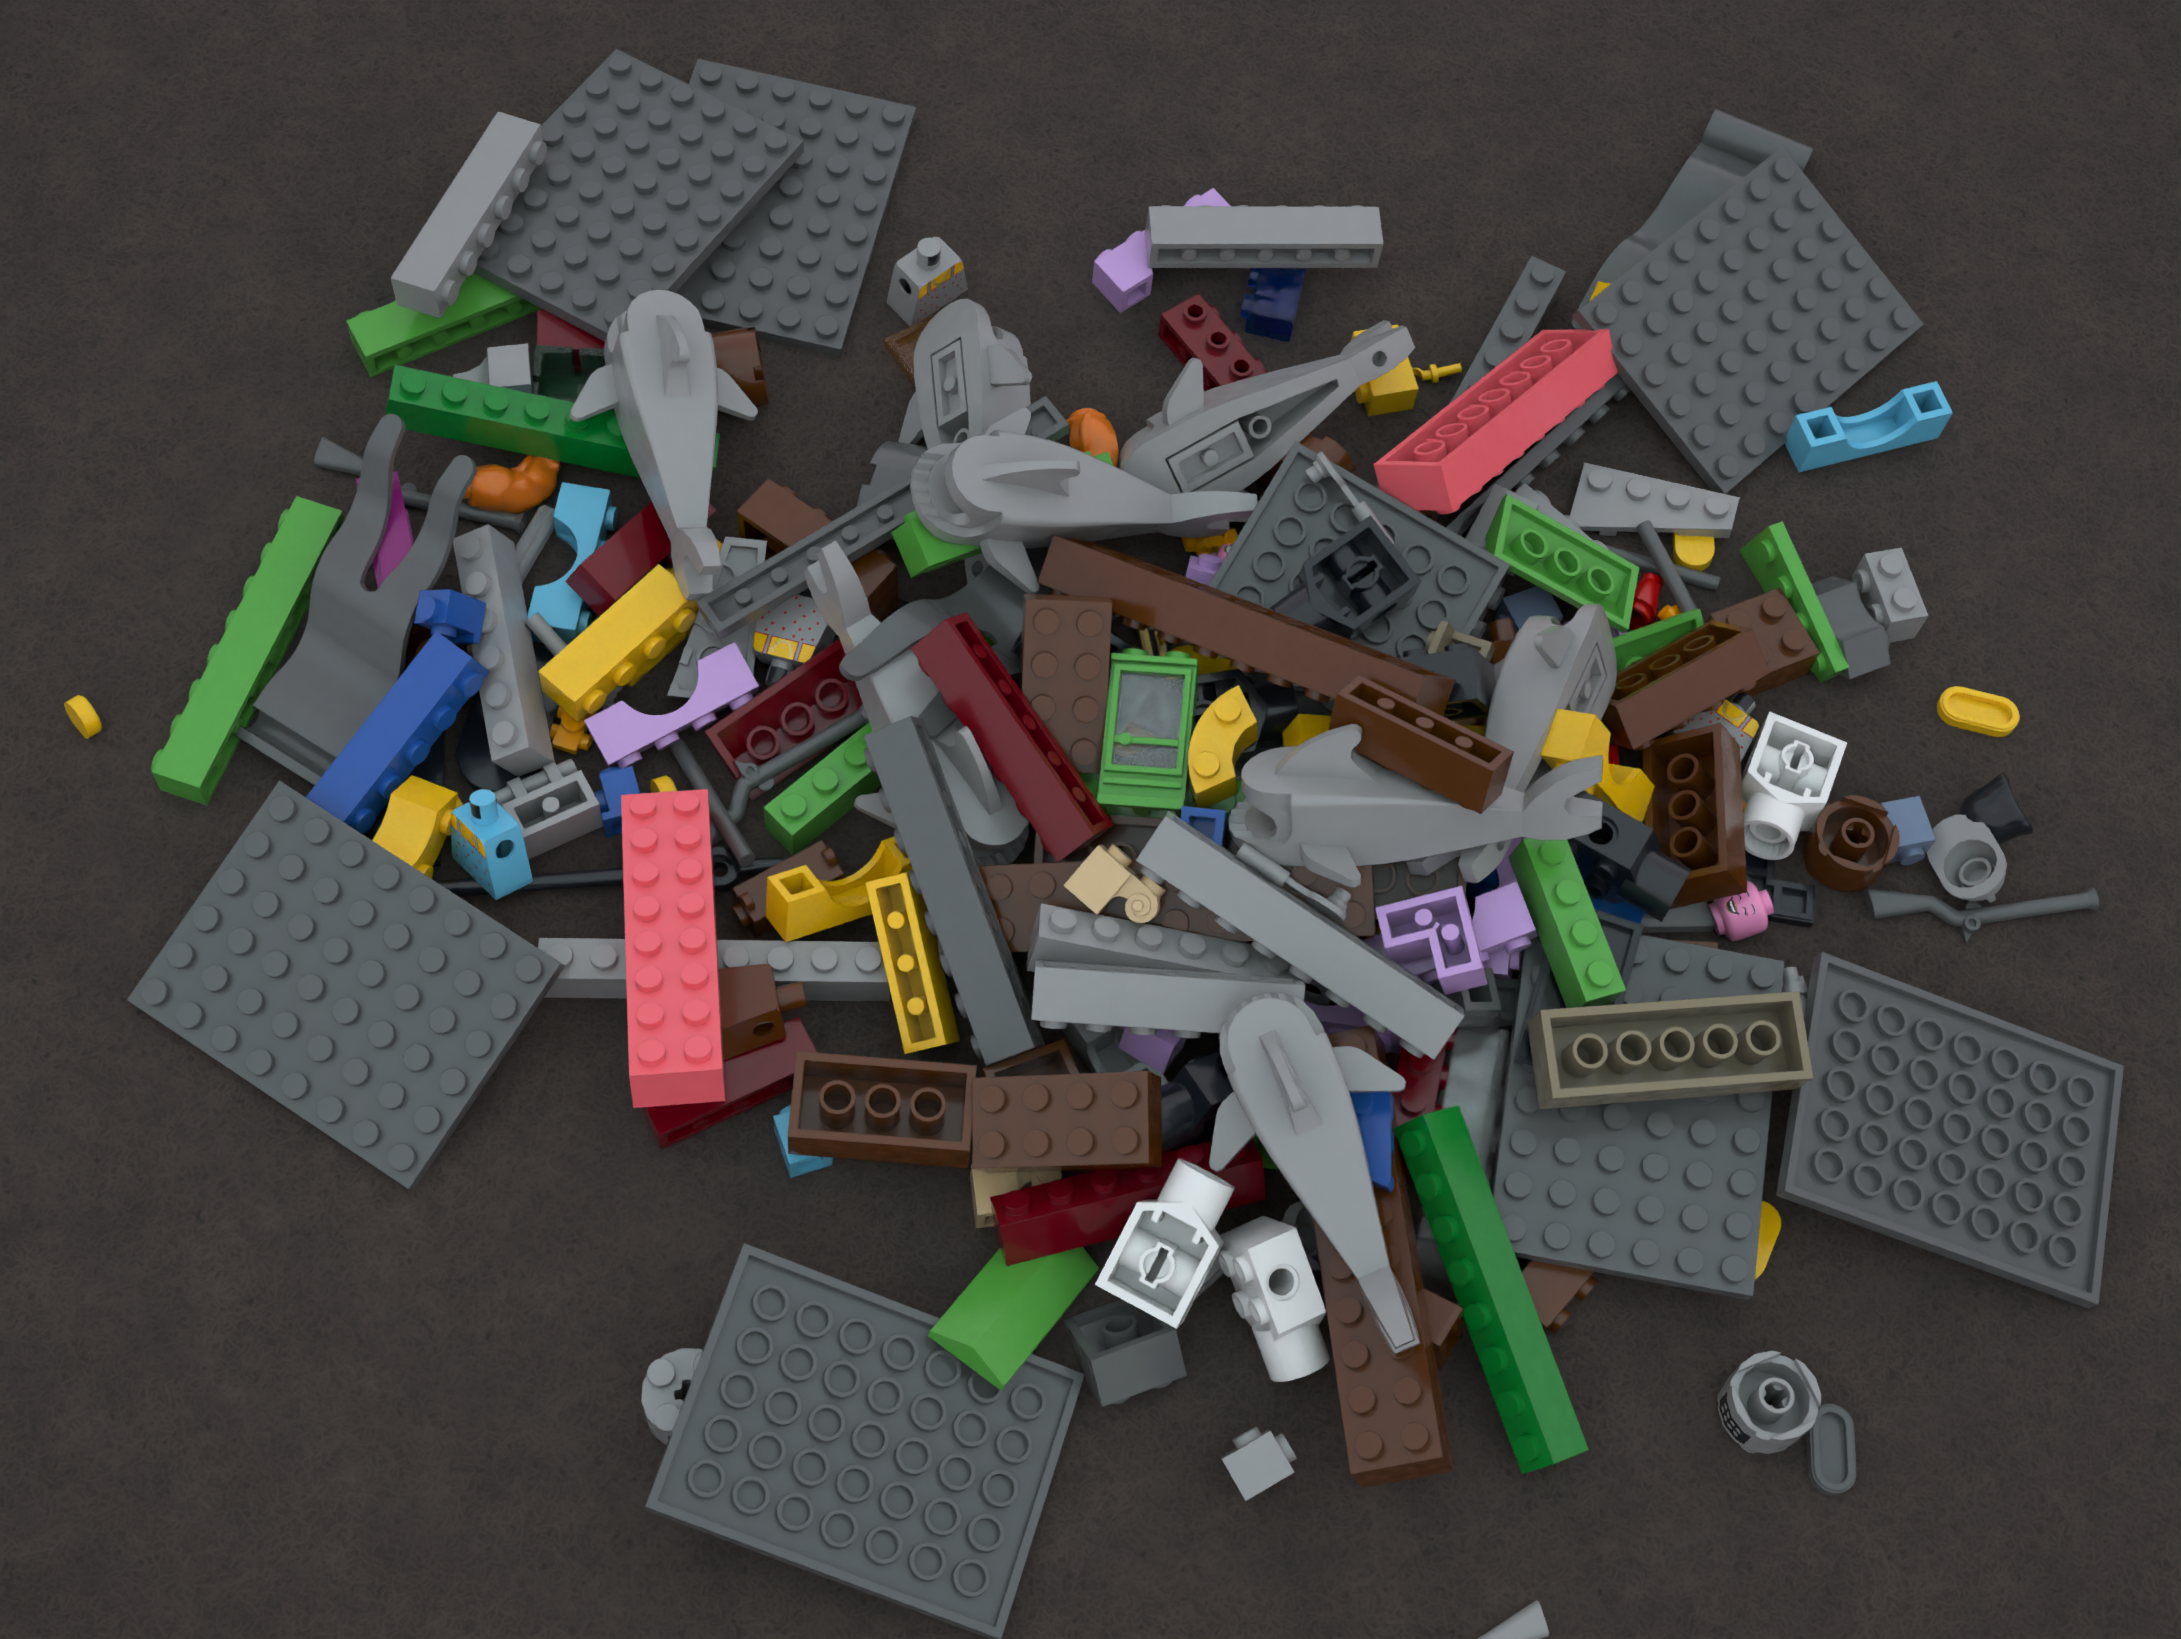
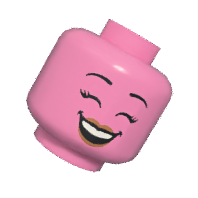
[1707,881,1774,942]

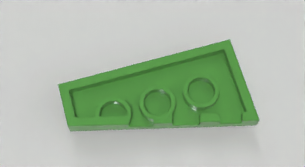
[1739,521,1849,682]

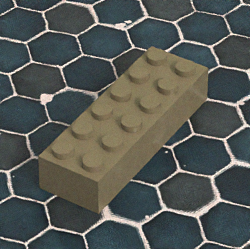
[1527,991,1814,1109]

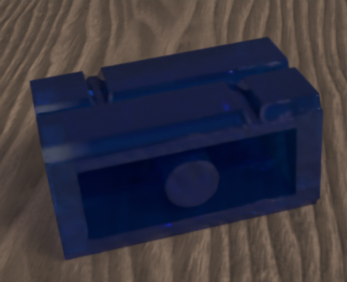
[1240,268,1306,342]

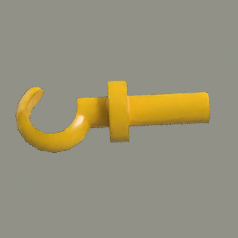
[1412,363,1462,384]

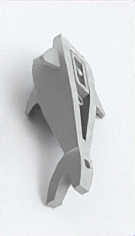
[570,290,758,600]
[898,299,1032,584]
[1118,320,1415,522]
[910,408,1258,594]
[804,540,1029,866]
[1406,603,1617,883]
[1228,724,1603,887]
[1209,992,1421,1355]

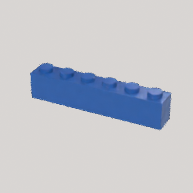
[306,631,490,834]

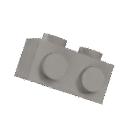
[1851,547,1929,642]
[1221,1426,1297,1501]

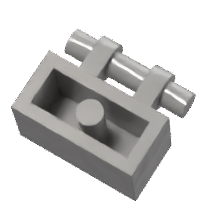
[494,758,603,860]

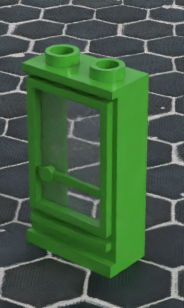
[1097,648,1200,818]

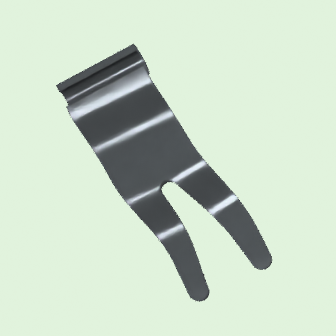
[1571,109,1814,329]
[236,414,477,785]
[839,541,1121,740]

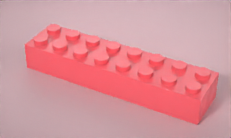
[1373,329,1618,514]
[621,789,725,1108]

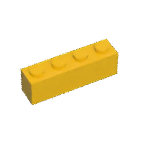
[538,564,697,722]
[865,872,960,1054]

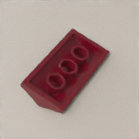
[704,638,863,801]

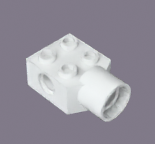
[1741,711,1847,860]
[1095,1158,1235,1329]
[1217,1216,1330,1382]

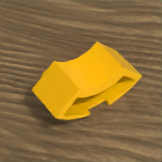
[1188,685,1258,808]
[372,775,458,879]

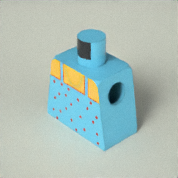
[450,789,533,900]

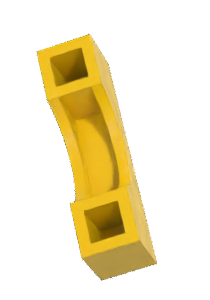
[1540,709,1655,823]
[765,837,913,942]

